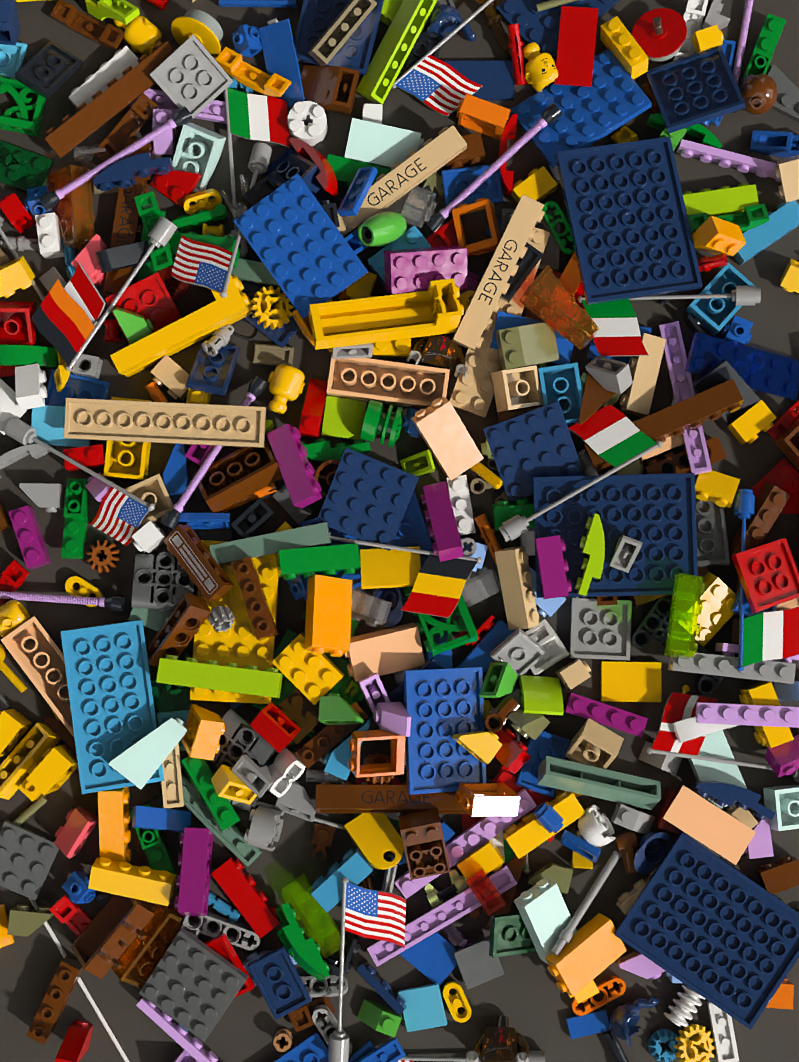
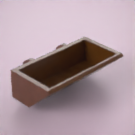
[71,894,155,979]

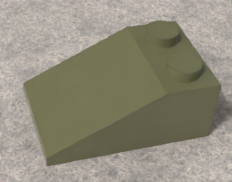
[495,321,560,370]

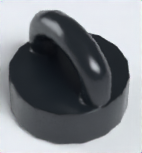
[93,891,114,906]

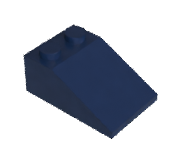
[261,148,323,195]

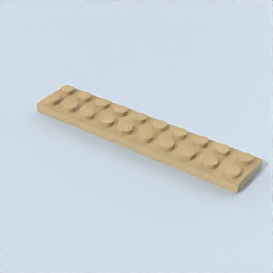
[450,227,550,418]
[64,398,266,448]

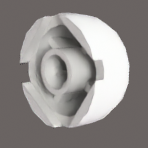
[577,805,615,847]

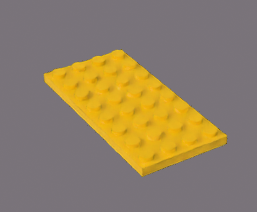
[190,540,279,704]

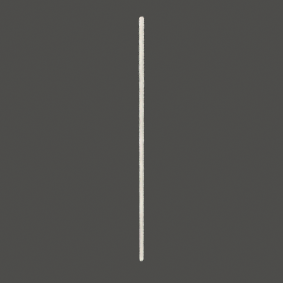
[29,898,130,1062]

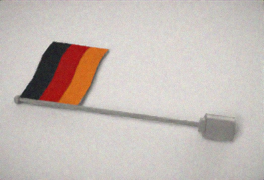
[31,216,178,372]

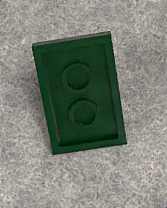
[0,141,54,193]
[151,651,193,712]
[489,911,536,958]

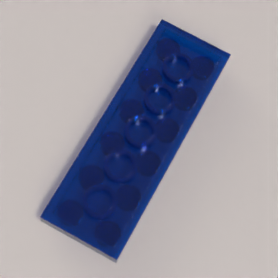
[685,332,799,401]

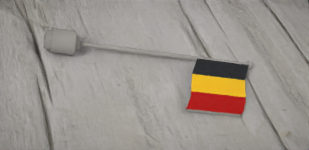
[303,525,482,618]

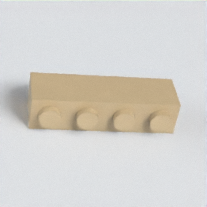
[620,333,666,417]
[495,546,539,630]

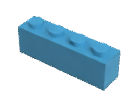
[733,200,799,266]

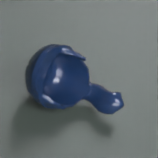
[426,4,476,42]
[610,996,659,1047]

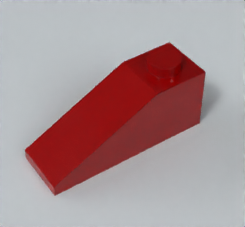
[299,378,328,439]
[55,1020,93,1062]

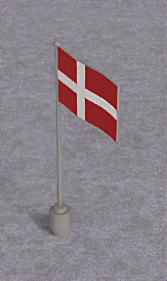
[646,692,799,782]

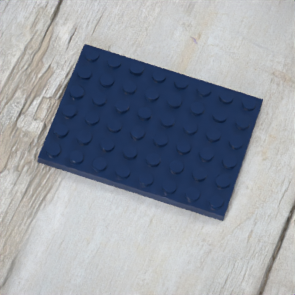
[555,137,703,305]
[533,473,699,598]
[614,832,799,1030]

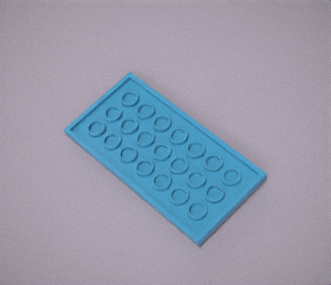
[61,620,164,794]

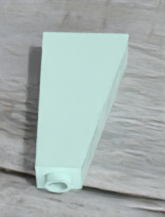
[108,717,188,789]

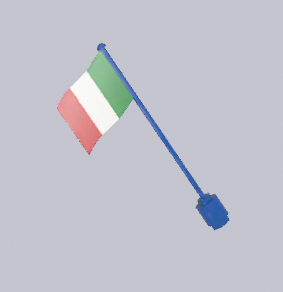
[734,489,799,671]

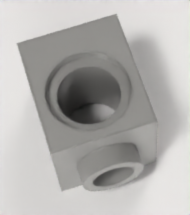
[72,354,103,380]

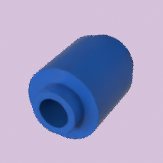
[533,802,563,833]

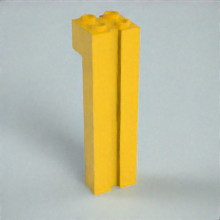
[110,274,253,377]
[308,278,464,350]

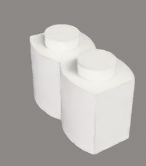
[268,749,305,797]

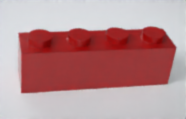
[211,856,280,939]

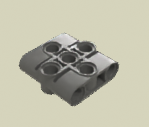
[132,552,194,613]
[207,709,276,770]

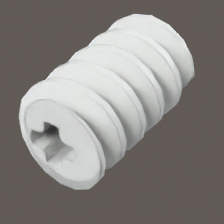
[663,985,705,1027]

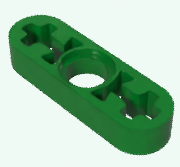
[542,201,575,255]

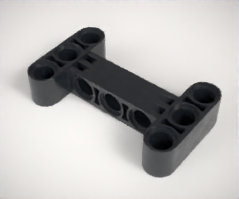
[630,598,739,695]

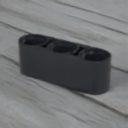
[95,241,152,273]

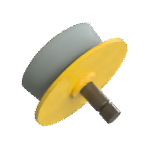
[171,9,223,59]

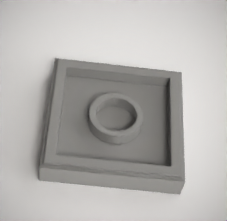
[490,628,547,679]

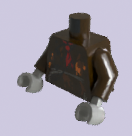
[407,333,468,378]
[466,1016,529,1062]

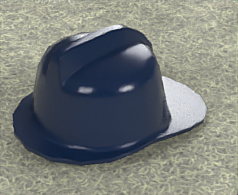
[373,587,405,627]
[633,831,673,874]

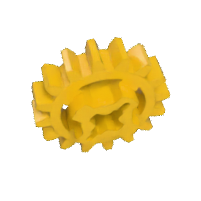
[250,286,294,330]
[674,1024,716,1062]

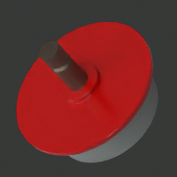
[632,8,687,62]

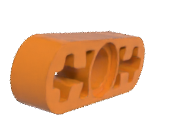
[571,976,626,1016]

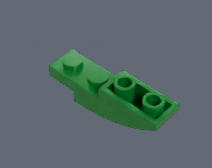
[740,13,786,84]
[301,439,371,463]
[61,478,88,559]
[130,804,177,881]
[276,903,330,981]

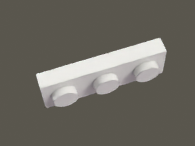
[447,475,476,536]
[707,1001,739,1062]

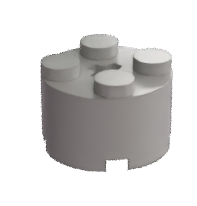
[244,806,284,851]

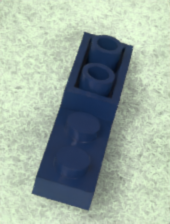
[93,152,174,191]
[692,781,775,820]

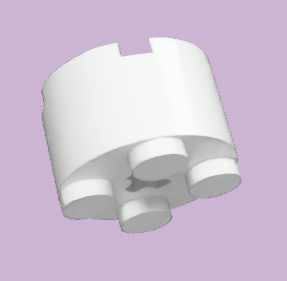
[288,101,328,147]

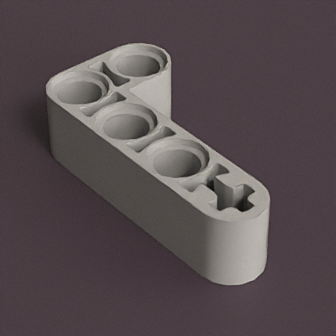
[181,912,261,950]

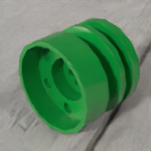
[360,399,403,448]

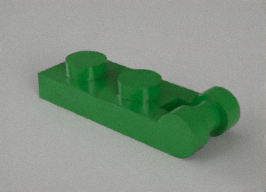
[173,204,228,232]

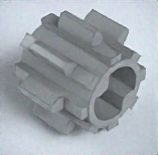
[208,605,235,632]

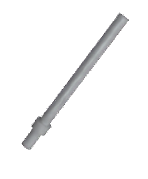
[551,851,621,956]

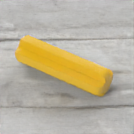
[471,462,503,489]

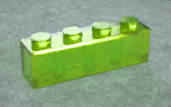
[665,573,705,660]
[281,873,347,959]

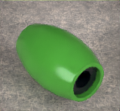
[358,211,407,247]

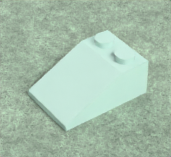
[172,123,227,193]
[763,785,799,831]

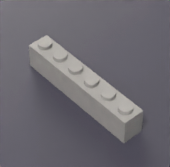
[668,650,796,684]

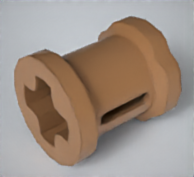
[273,1028,293,1052]

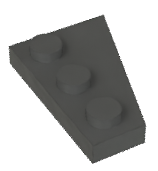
[767,64,799,122]

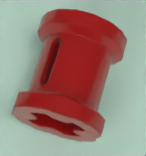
[103,320,121,343]

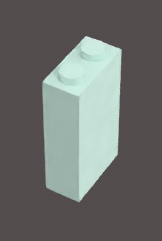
[344,118,424,169]
[688,730,747,809]
[514,878,577,964]

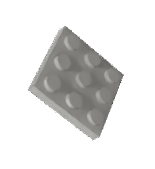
[149,34,233,118]
[569,598,632,660]

